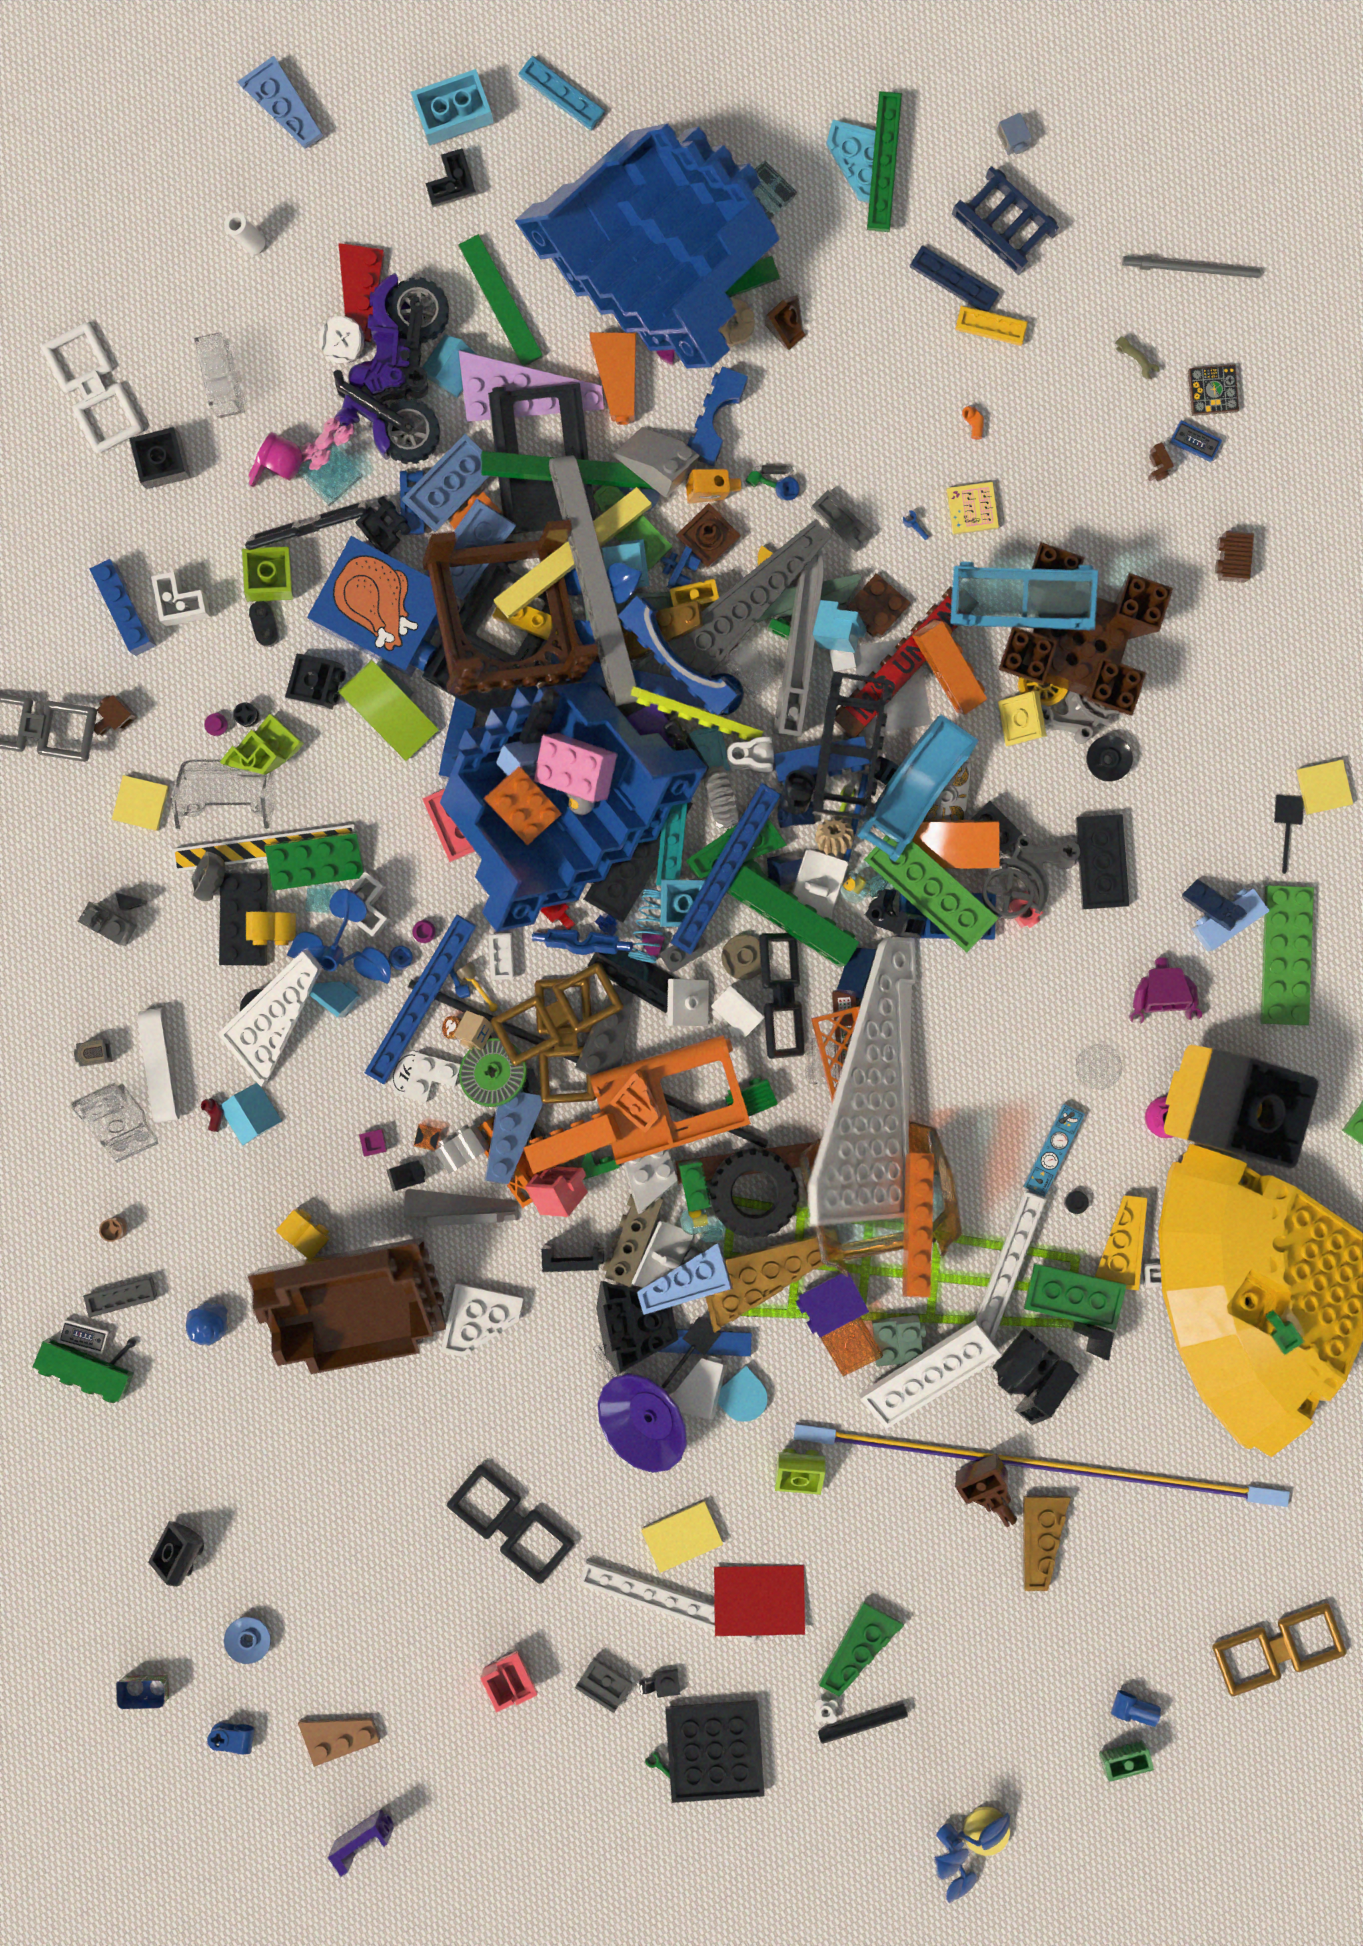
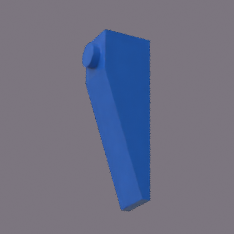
[439,698,477,780]

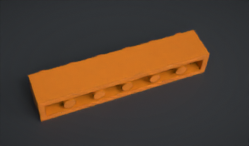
[902,1153,934,1297]

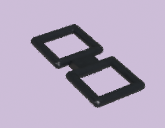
[245,501,368,550]
[759,932,805,1059]
[447,1464,574,1584]

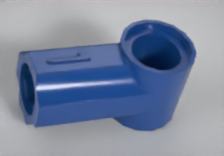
[1111,1690,1161,1727]

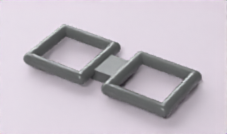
[0,693,97,762]

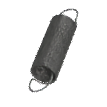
[754,465,793,475]

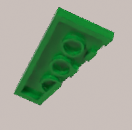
[685,818,787,879]
[818,1601,904,1697]

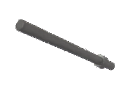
[1122,255,1260,278]

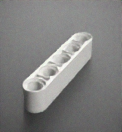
[138,1008,180,1123]

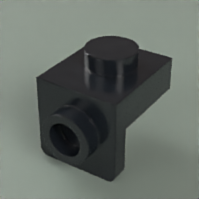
[386,1160,426,1192]

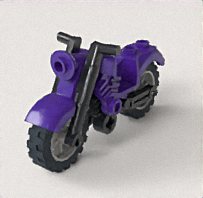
[333,273,449,464]

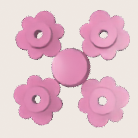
[301,418,355,470]

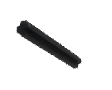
[818,1704,908,1744]

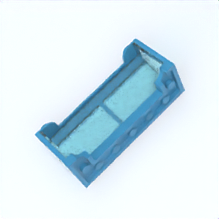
[951,562,1098,630]

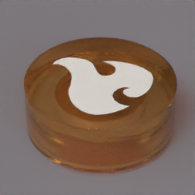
[442,1016,462,1040]

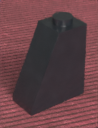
[1014,1360,1080,1425]

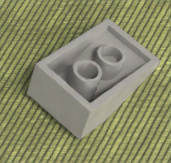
[613,427,700,498]

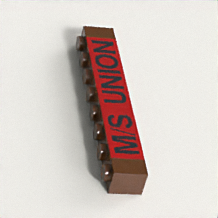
[834,586,979,739]

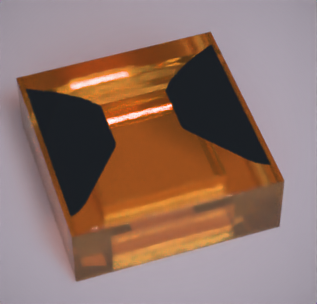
[413,1123,442,1151]

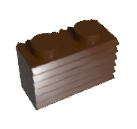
[1215,531,1254,583]

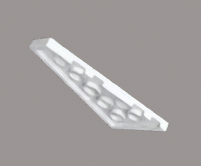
[218,949,322,1087]

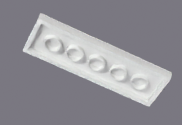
[859,1320,1002,1429]

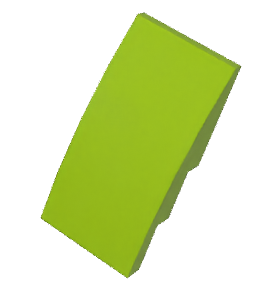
[338,659,439,761]

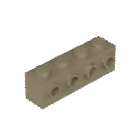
[602,1192,664,1287]

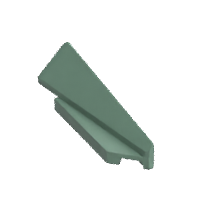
[757,574,861,623]

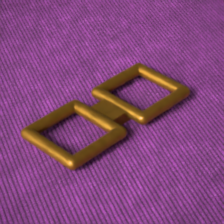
[491,963,623,1066]
[534,978,596,1104]
[1212,1603,1347,1696]

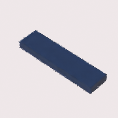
[909,245,1000,312]

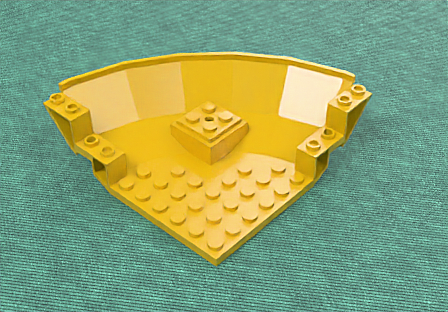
[1158,1143,1363,1457]

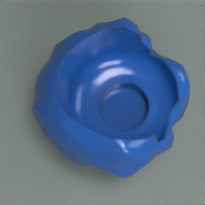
[186,1303,228,1346]

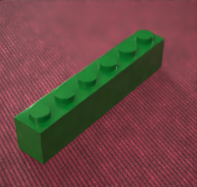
[726,866,860,967]

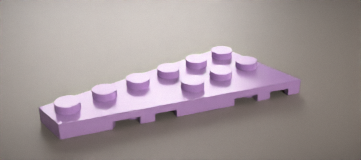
[459,350,604,422]

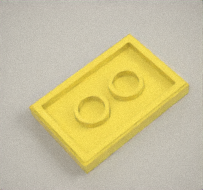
[641,1500,724,1573]

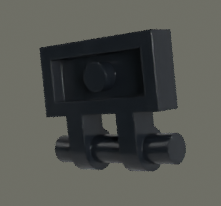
[355,496,411,555]

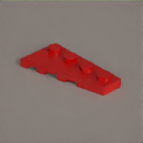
[338,243,385,342]

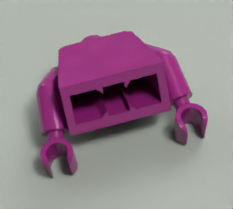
[1129,958,1202,1024]

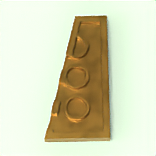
[619,602,703,660]
[1023,1496,1071,1591]

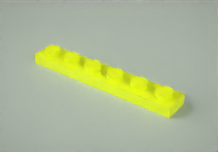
[630,686,763,741]

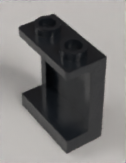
[541,1242,604,1272]

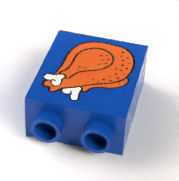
[307,536,459,677]

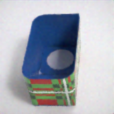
[116,1675,169,1709]

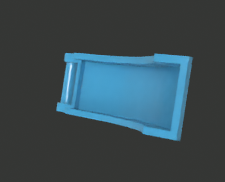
[856,714,979,861]

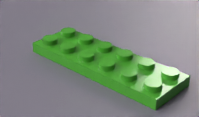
[864,835,999,953]
[1261,886,1314,1026]

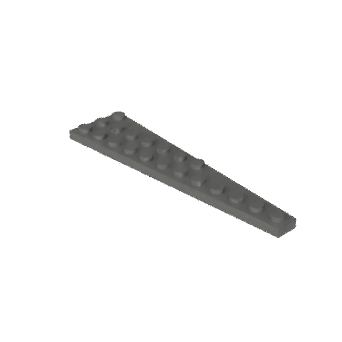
[605,519,831,720]

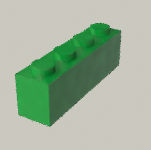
[32,1338,134,1403]

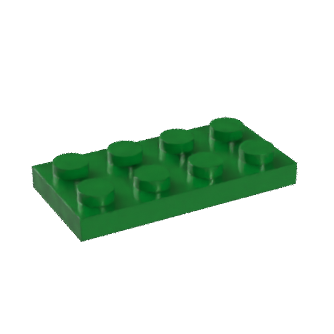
[264,831,364,891]
[1024,1263,1126,1330]

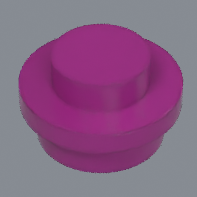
[204,713,228,736]
[412,920,436,943]

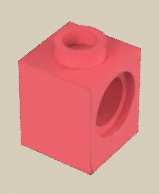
[1008,891,1043,928]

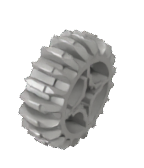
[703,766,739,829]

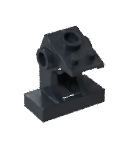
[864,888,928,939]

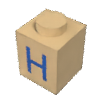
[454,1011,493,1050]

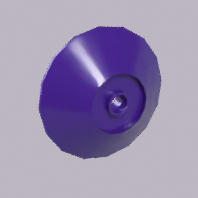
[597,1373,687,1473]

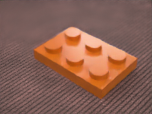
[484,767,562,845]

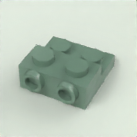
[872,1315,927,1367]

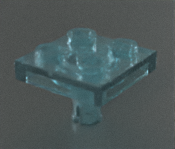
[298,443,363,507]

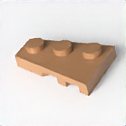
[298,1718,380,1767]

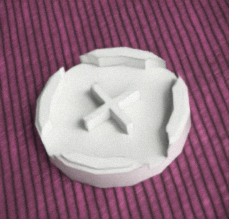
[319,316,364,363]

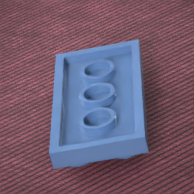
[402,434,490,533]
[424,499,516,600]

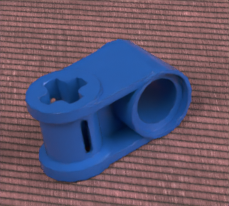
[207,1722,255,1755]

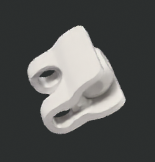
[727,737,774,773]

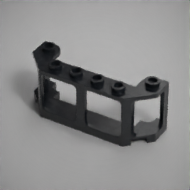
[812,671,893,822]

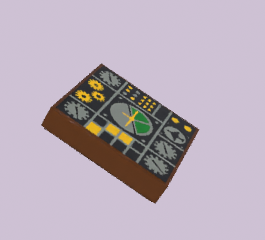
[1188,365,1239,416]

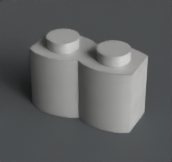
[434,1124,490,1174]

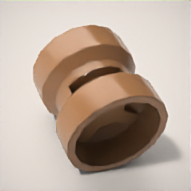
[99,1217,128,1242]

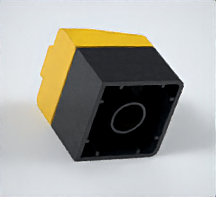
[1164,1045,1319,1169]

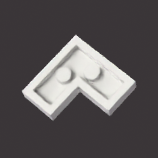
[404,1052,461,1103]

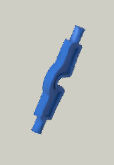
[532,929,633,955]

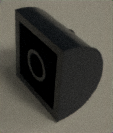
[148,1521,204,1586]

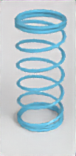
[628,889,663,963]

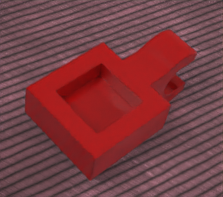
[540,903,576,930]

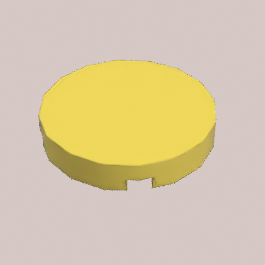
[963,1806,1010,1856]

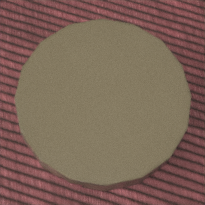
[721,934,761,980]

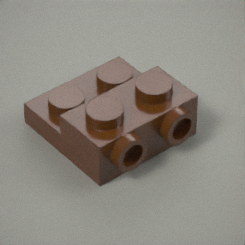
[846,573,911,639]

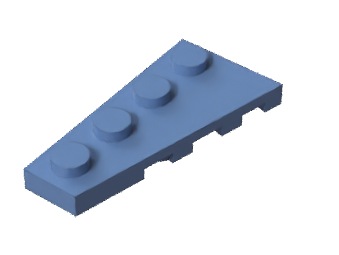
[237,56,324,149]
[485,1092,543,1185]

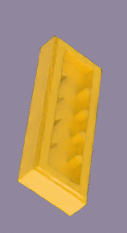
[955,305,1028,346]
[492,606,557,643]

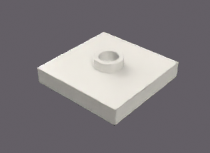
[667,979,709,1026]

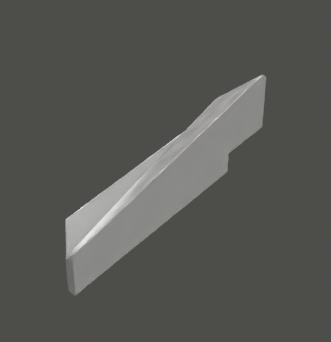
[404,1189,519,1226]

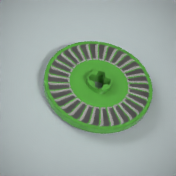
[459,1038,527,1107]

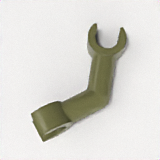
[1115,336,1160,380]

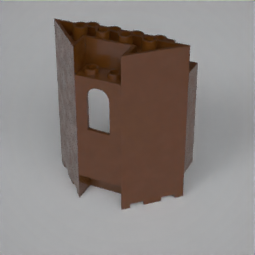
[246,1237,446,1375]

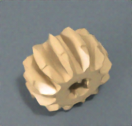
[815,817,855,856]

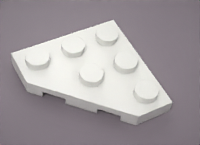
[441,1283,524,1357]

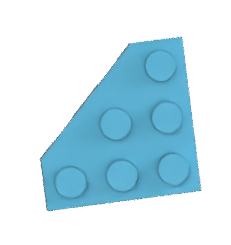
[826,120,899,203]

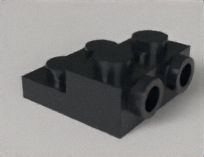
[285,653,346,710]

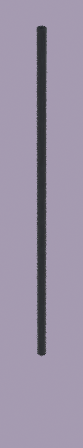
[408,979,769,1148]

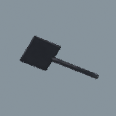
[1274,795,1304,874]
[662,1316,721,1388]

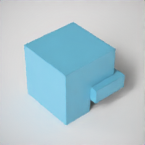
[602,539,650,588]
[812,600,866,653]

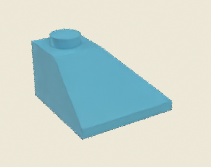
[660,880,705,927]
[309,981,361,1018]

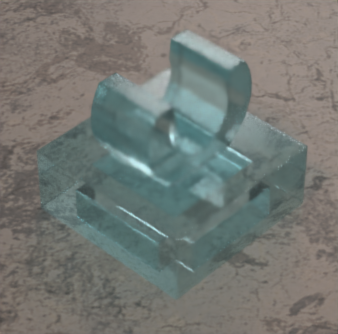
[305,888,331,913]

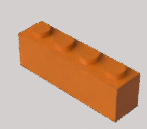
[912,620,987,715]
[523,1111,623,1174]

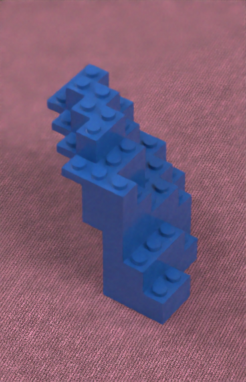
[514,123,780,369]
[440,681,707,932]

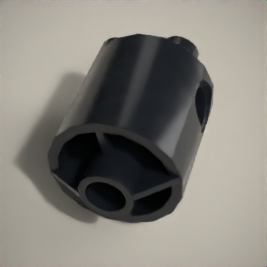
[992,1328,1061,1398]

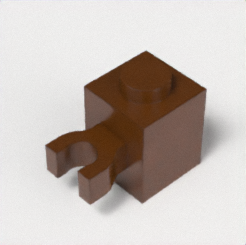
[94,695,138,736]

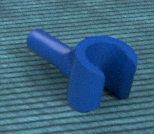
[903,510,929,540]
[450,968,470,998]

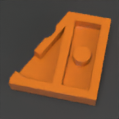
[610,1070,661,1133]

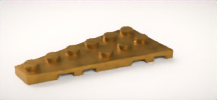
[705,1231,839,1333]

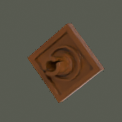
[676,503,741,569]

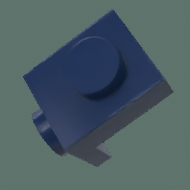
[777,801,815,828]

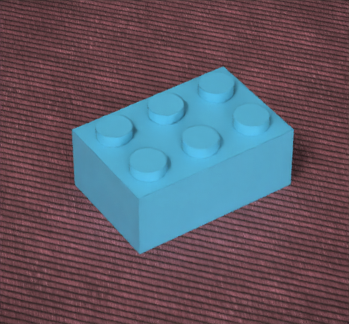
[411,69,494,146]

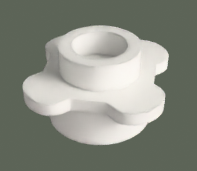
[814,1699,838,1723]

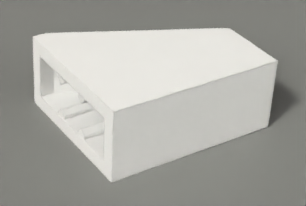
[671,1355,727,1420]

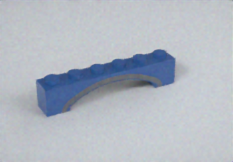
[618,595,741,715]

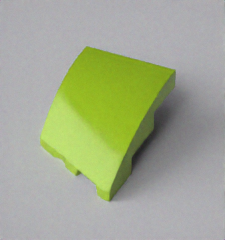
[220,714,304,775]

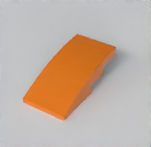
[912,819,999,868]

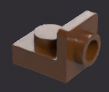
[1148,442,1174,482]

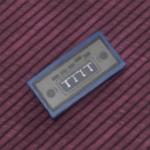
[1169,420,1222,462]

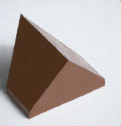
[765,295,805,350]

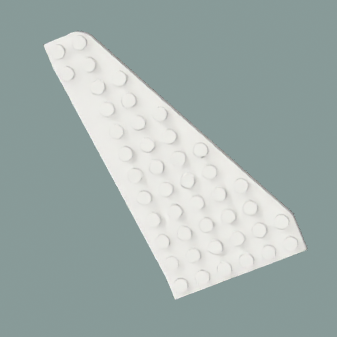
[808,937,916,1225]

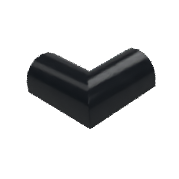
[425,148,476,208]

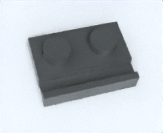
[575,1657,633,1713]

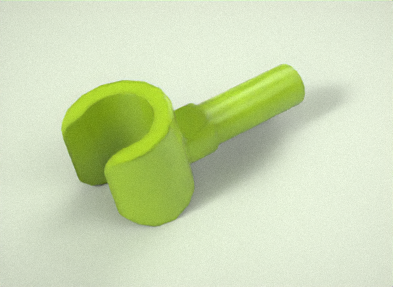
[837,785,856,818]

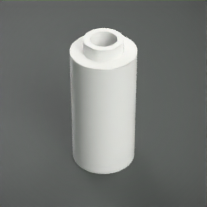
[224,213,265,254]

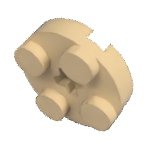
[719,299,755,347]

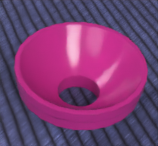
[1145,1096,1174,1138]

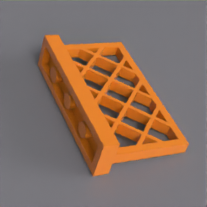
[811,1004,861,1103]

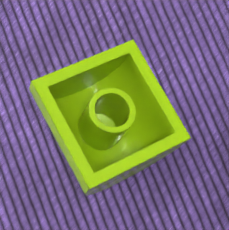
[775,1448,826,1495]

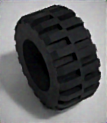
[710,1148,800,1238]

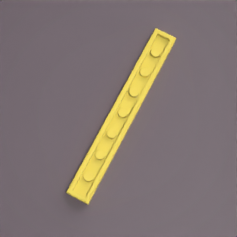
[494,487,652,619]

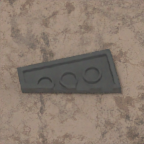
[575,984,634,1076]

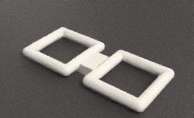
[41,322,143,453]

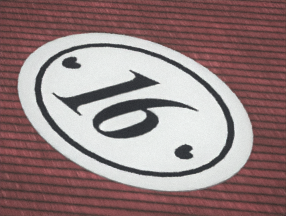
[390,1051,416,1095]

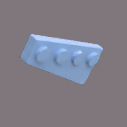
[637,1243,733,1315]

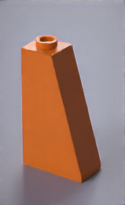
[589,332,636,425]

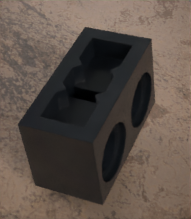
[970,801,1022,855]

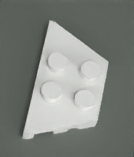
[623,1149,678,1214]

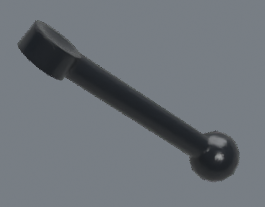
[110,1339,136,1365]

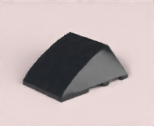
[596,1281,679,1374]

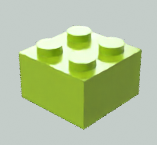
[242,547,293,602]

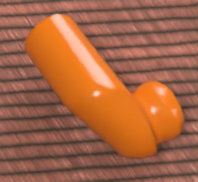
[962,406,984,440]

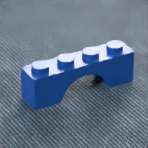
[687,366,748,467]
[89,559,156,656]

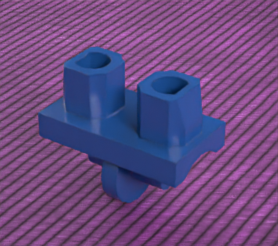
[660,546,701,589]

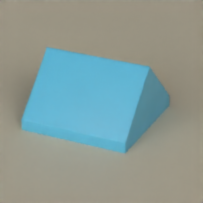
[422,334,477,398]
[220,1083,282,1146]

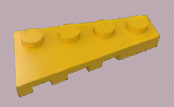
[1095,1195,1147,1291]

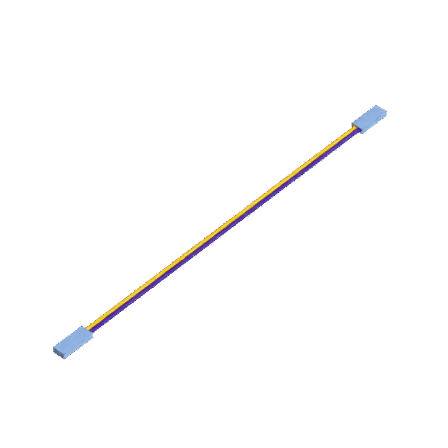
[794,1423,1290,1507]

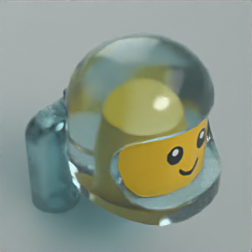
[840,870,888,903]
[680,1209,724,1243]

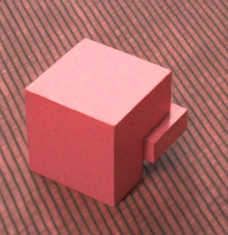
[525,1167,588,1217]
[480,1650,538,1712]

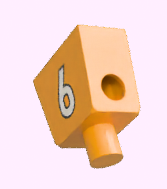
[685,469,741,504]

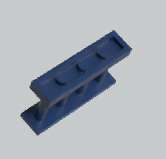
[951,166,1059,275]

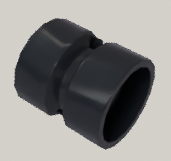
[780,770,816,814]

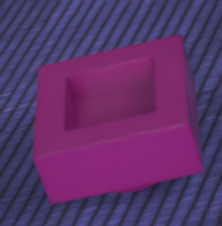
[359,1129,388,1157]

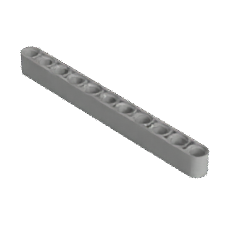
[549,455,638,706]

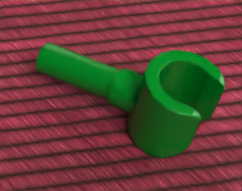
[746,471,777,488]
[645,1751,670,1778]

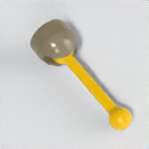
[456,961,498,1012]

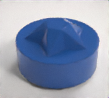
[775,477,800,501]
[389,946,413,970]

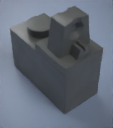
[77,901,137,946]

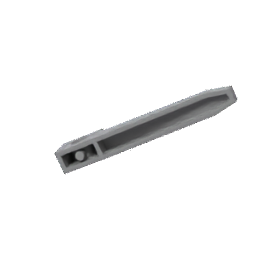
[773,550,824,737]

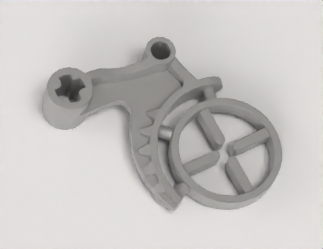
[1041,691,1120,744]

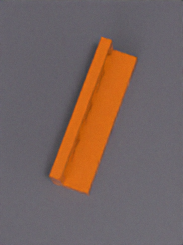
[478,1115,542,1208]

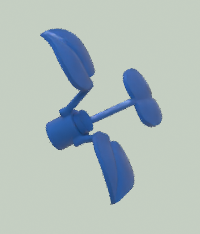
[564,563,643,645]
[287,888,391,984]
[934,1812,1010,1903]

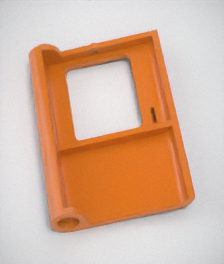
[590,1035,751,1165]

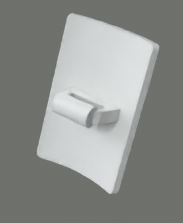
[792,849,849,919]
[632,1221,693,1288]

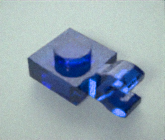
[595,914,619,936]

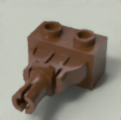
[955,1453,1017,1527]

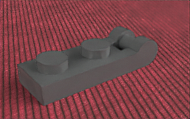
[811,490,873,552]

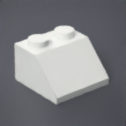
[711,986,764,1038]

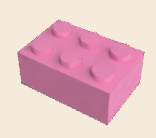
[534,733,617,802]

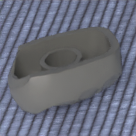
[191,851,226,901]

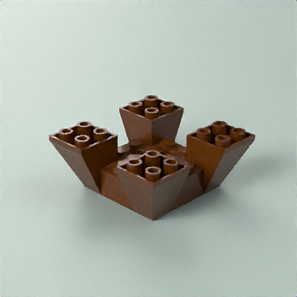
[998,542,1173,716]

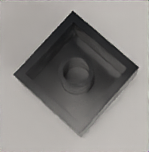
[129,427,191,489]

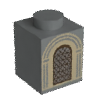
[74,1039,113,1067]

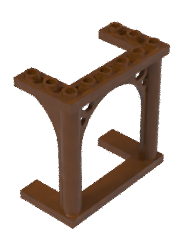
[422,520,598,695]

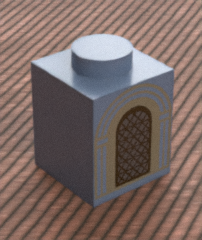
[996,113,1032,155]

